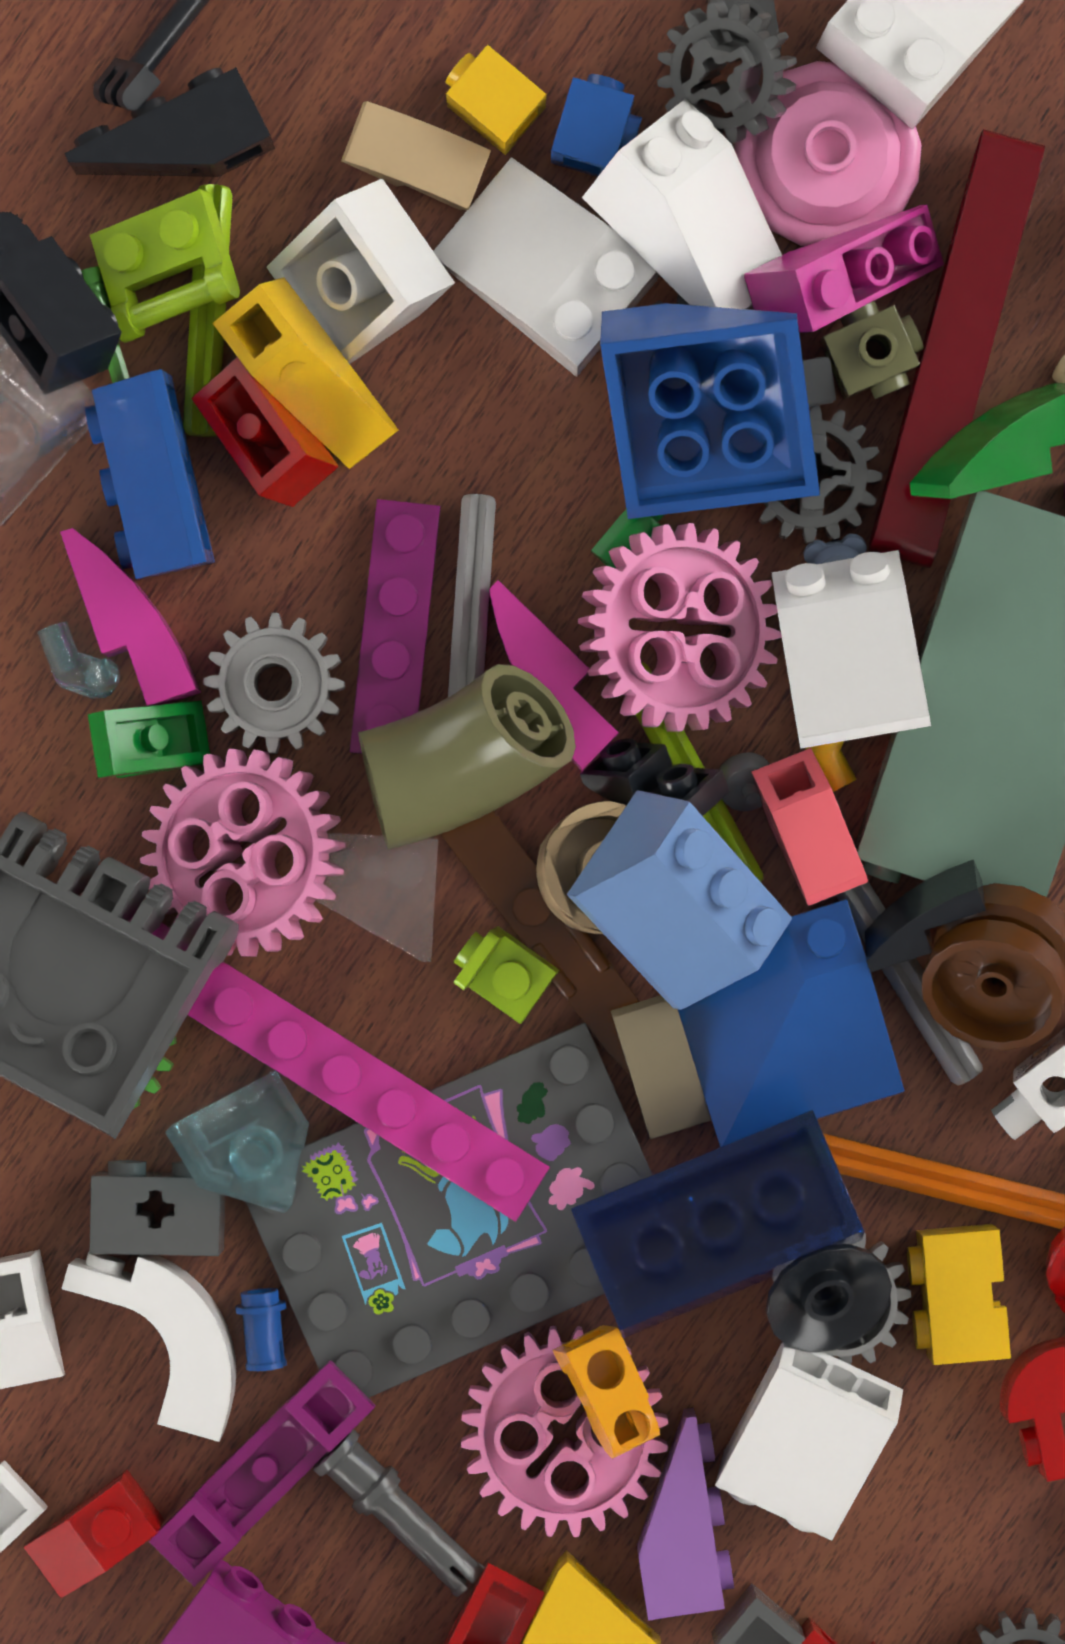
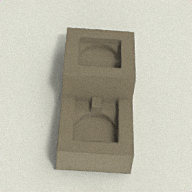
[611,995,711,1139]

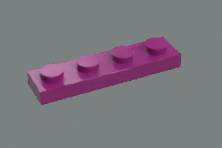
[350,499,441,754]

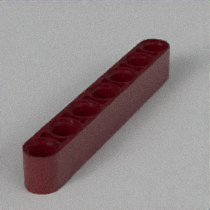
[868,129,1045,569]

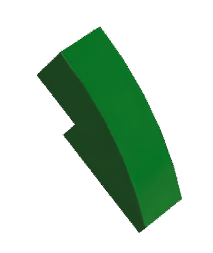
[910,383,1065,499]

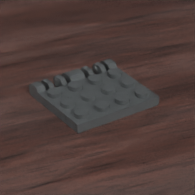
[0,812,239,1139]

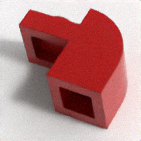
[1000,1337,1065,1482]

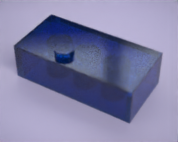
[571,1110,864,1338]

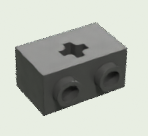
[90,1160,226,1256]

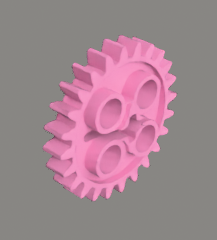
[578,523,782,732]
[140,749,346,957]
[461,1326,668,1537]

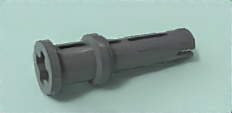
[313,1429,484,1597]

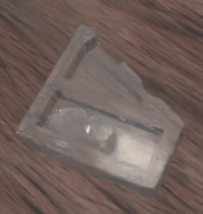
[316,833,439,962]

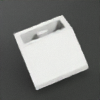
[0,1250,65,1389]

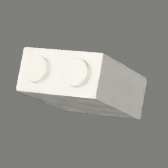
[715,1342,903,1541]

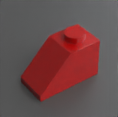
[191,357,339,507]
[24,1469,165,1598]

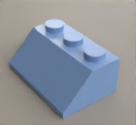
[566,790,792,1010]

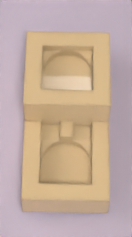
[341,101,491,211]

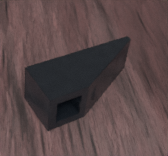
[64,67,275,177]

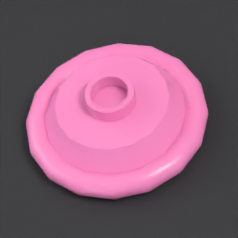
[734,61,922,246]

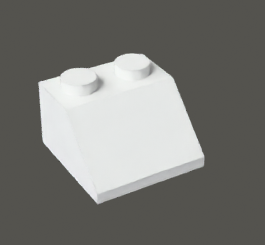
[267,179,455,364]

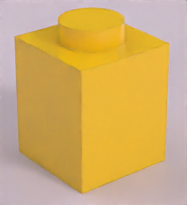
[445,44,546,155]

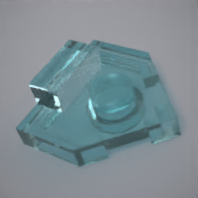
[165,1070,309,1213]

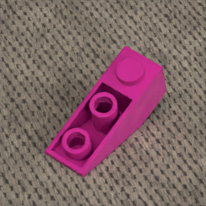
[744,204,944,333]

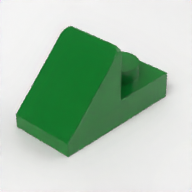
[87,700,210,778]

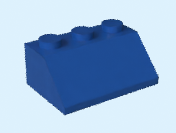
[85,369,215,579]

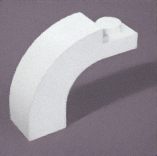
[62,1252,236,1442]

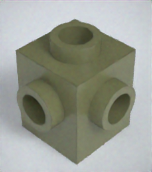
[819,301,924,399]

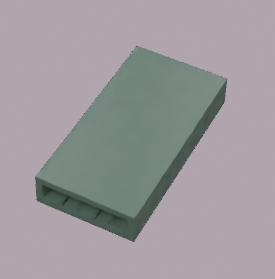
[855,491,1065,897]

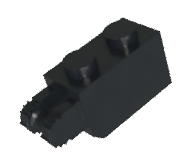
[0,211,122,395]

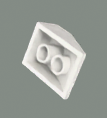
[816,0,1025,130]
[582,98,782,309]
[433,157,658,377]
[772,550,931,749]

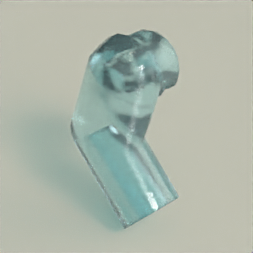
[37,621,121,699]

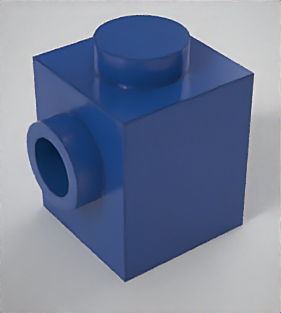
[551,74,642,177]

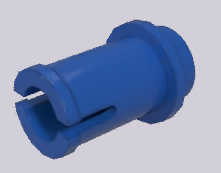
[235,1288,287,1371]

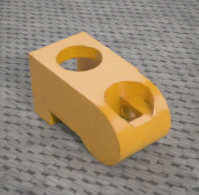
[552,1325,660,1459]

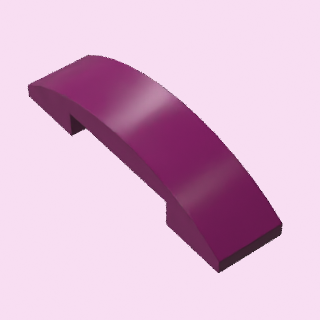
[149,1360,376,1587]

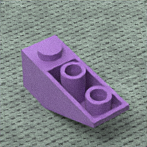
[637,1408,734,1620]

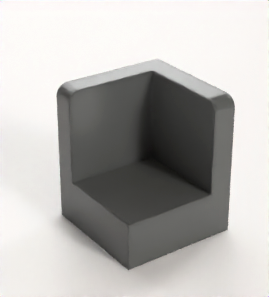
[711,1583,806,1644]

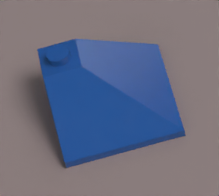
[600,303,820,519]
[678,899,905,1150]

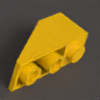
[212,277,399,469]

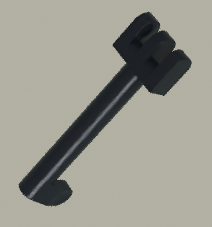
[93,0,210,111]

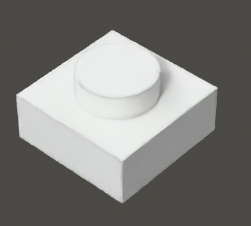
[0,1460,48,1553]

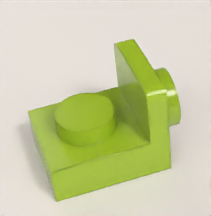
[453,926,560,1024]

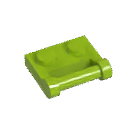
[90,189,240,343]

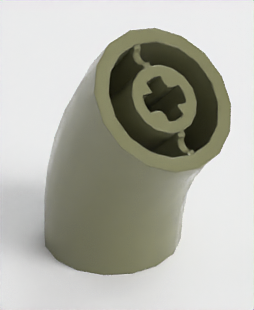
[358,664,576,850]

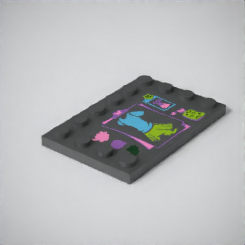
[235,1022,688,1398]

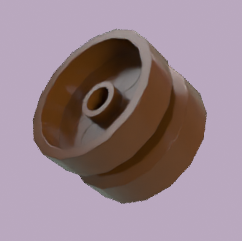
[922,883,1065,1051]

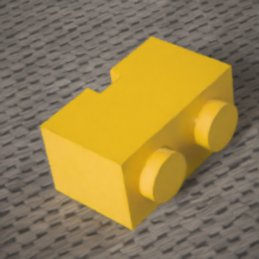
[907,1224,1011,1365]

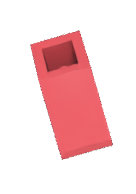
[752,748,868,906]

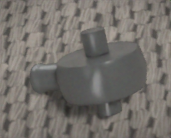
[719,752,770,811]

